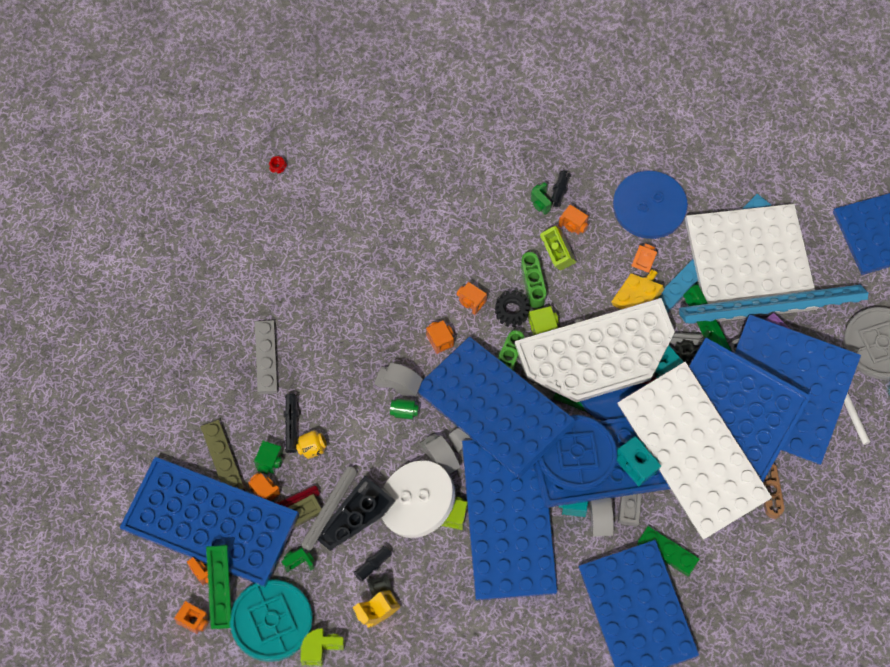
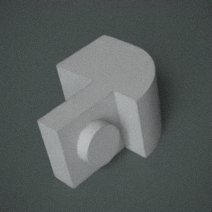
[374,363,423,396]
[419,434,460,474]
[588,497,613,537]

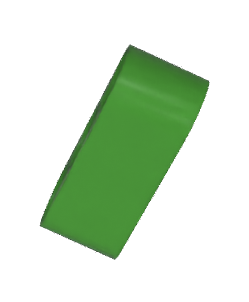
[521,252,546,308]
[498,330,525,371]

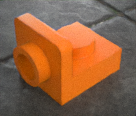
[631,243,658,273]
[187,557,208,585]

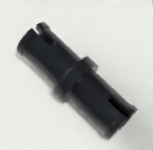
[550,171,571,207]
[354,546,392,582]

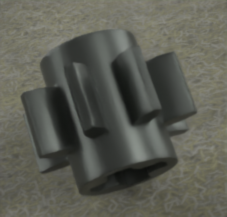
[674,340,698,365]

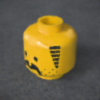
[296,430,327,459]

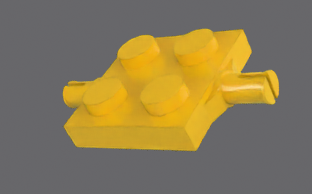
[611,269,664,310]

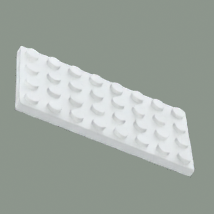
[617,362,772,540]

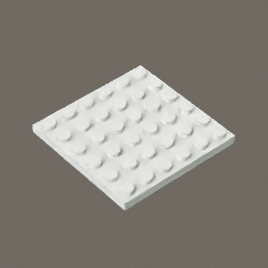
[685,204,819,321]

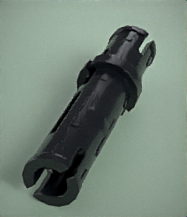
[283,394,299,453]

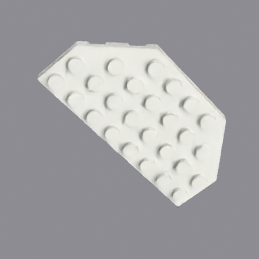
[515,298,675,402]

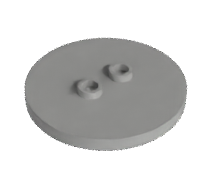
[843,307,890,380]

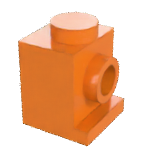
[558,205,589,235]
[456,282,487,315]
[248,473,280,501]
[174,601,209,634]

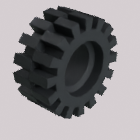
[495,290,530,327]

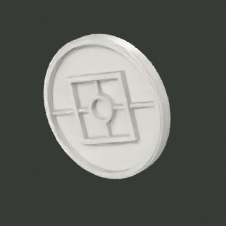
[382,461,455,538]

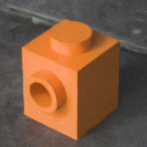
[426,320,454,354]

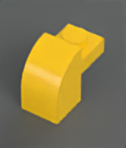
[353,591,401,628]

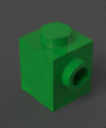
[254,440,283,474]

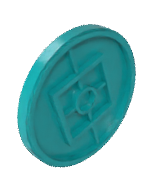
[230,580,313,662]

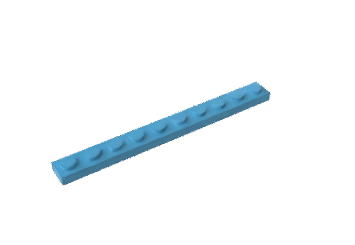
[658,194,771,313]
[679,285,868,324]

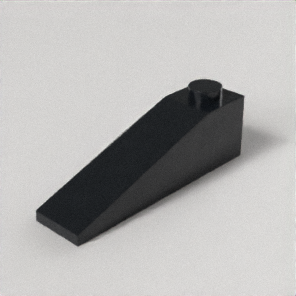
[317,475,396,551]

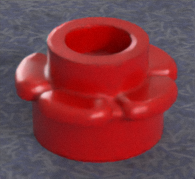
[269,156,287,174]

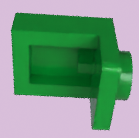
[531,182,551,215]
[281,548,315,573]

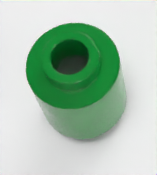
[390,398,419,420]

